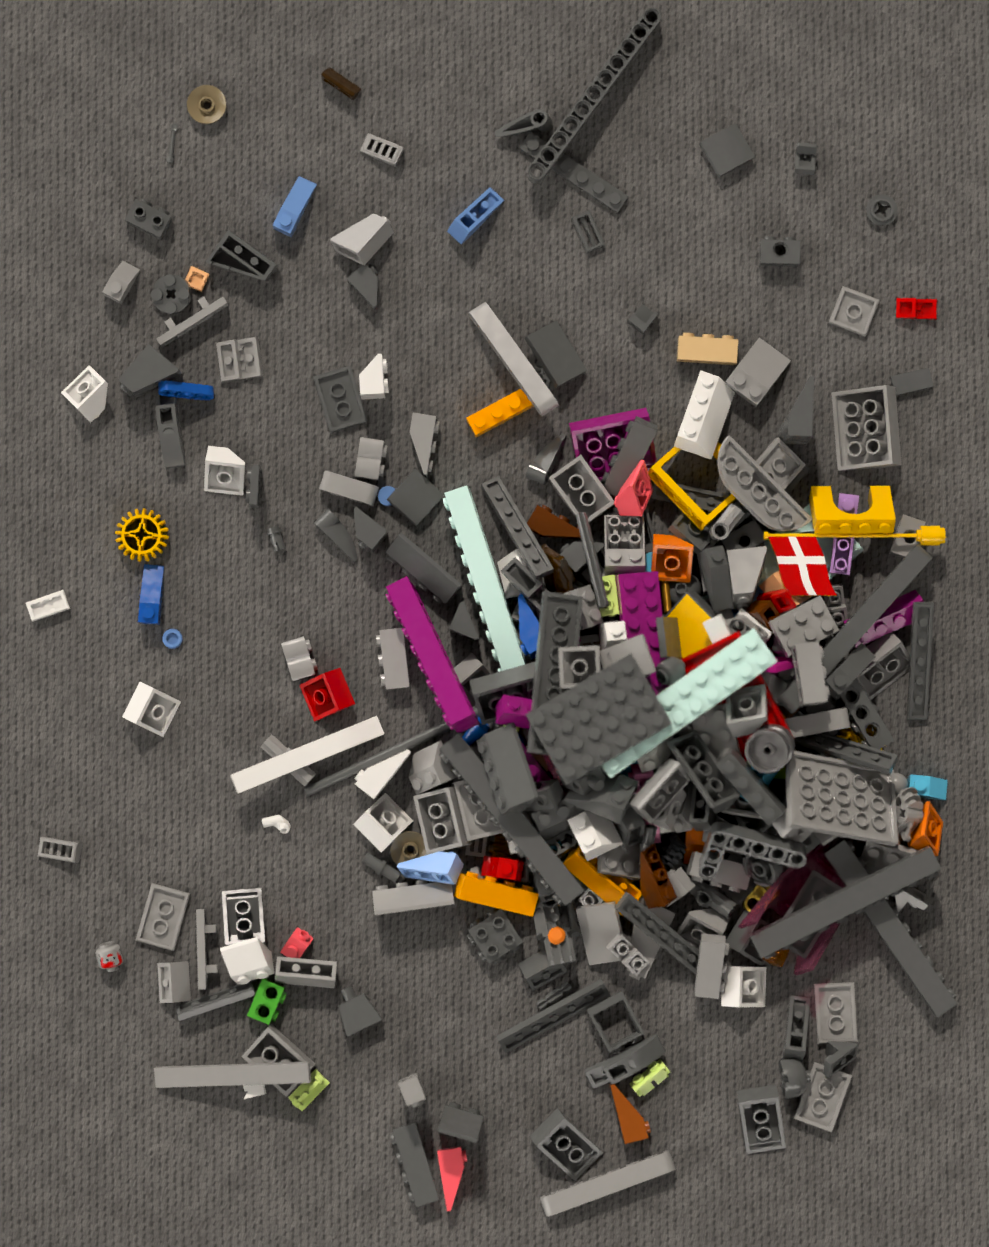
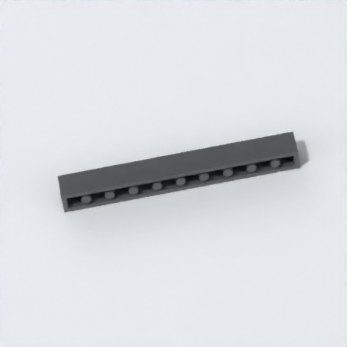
[439,733,584,907]
[822,838,957,1017]
[749,846,941,959]

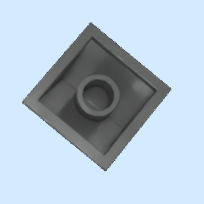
[449,601,479,642]

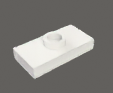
[26,590,70,622]

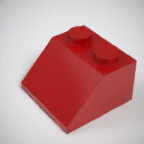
[299,668,355,722]

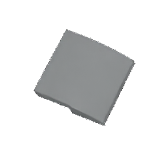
[216,337,263,382]

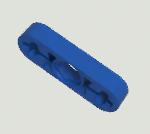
[158,381,214,401]

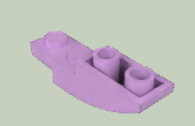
[830,493,859,575]

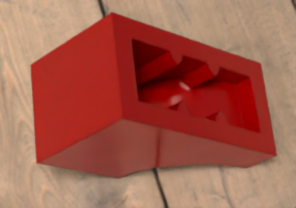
[481,856,524,882]

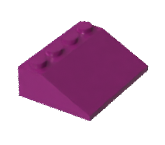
[569,408,657,481]

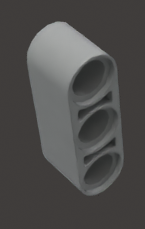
[319,471,379,506]

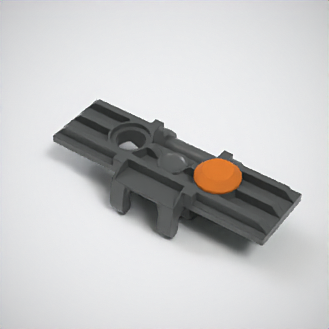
[532,877,581,967]

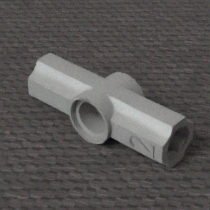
[261,734,316,786]

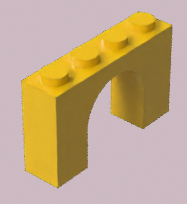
[809,486,896,534]

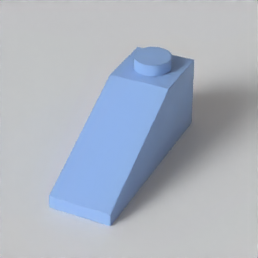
[397,851,464,885]

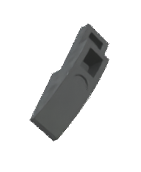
[155,390,185,469]
[585,1034,665,1089]

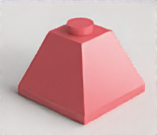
[614,460,653,516]

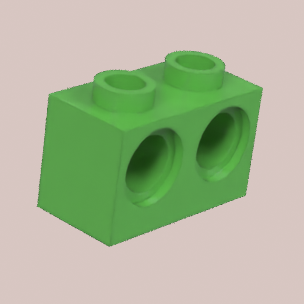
[247,978,287,1025]

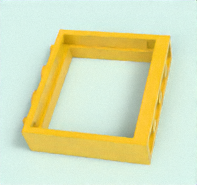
[648,442,737,531]

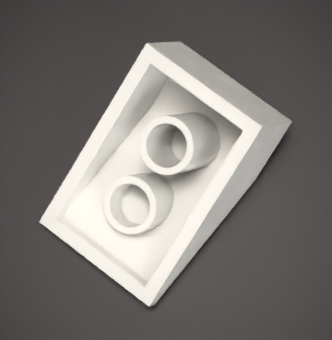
[354,749,411,800]

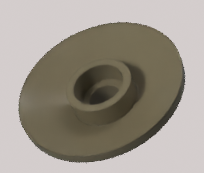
[187,85,226,124]
[390,831,429,865]

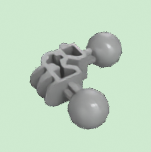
[894,773,924,845]

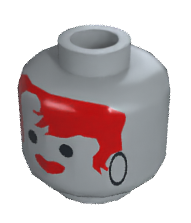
[95,941,124,972]

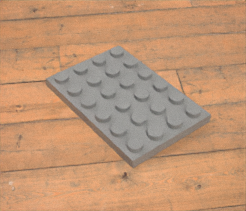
[785,751,898,846]

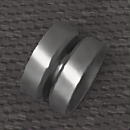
[745,724,795,774]

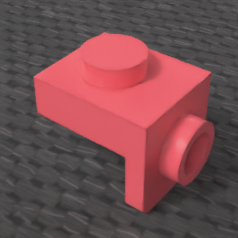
[280,927,314,958]

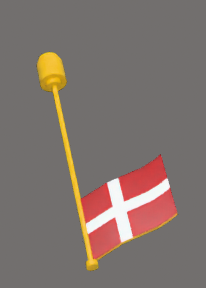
[763,526,946,596]

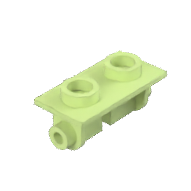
[599,574,620,617]
[630,1059,670,1097]
[288,1069,330,1111]

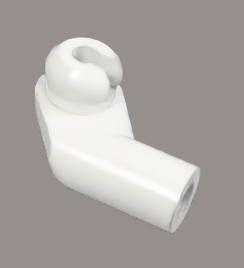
[262,815,291,834]

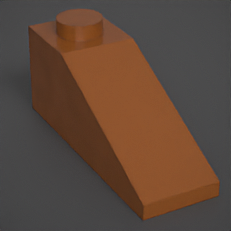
[610,1084,651,1144]

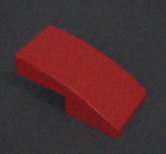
[896,298,938,320]
[756,589,797,613]

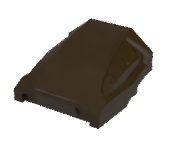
[541,544,577,594]

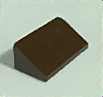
[321,67,361,100]

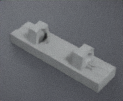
[156,297,228,348]
[196,909,218,990]

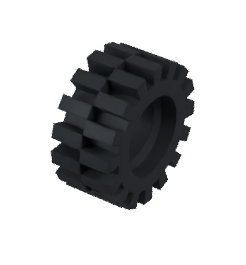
[655,832,686,870]

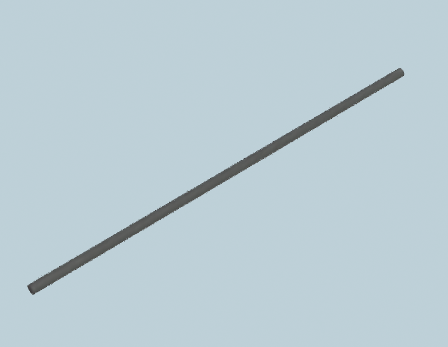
[304,598,712,797]

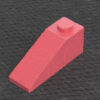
[437,1146,467,1211]

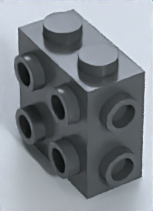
[467,908,523,964]

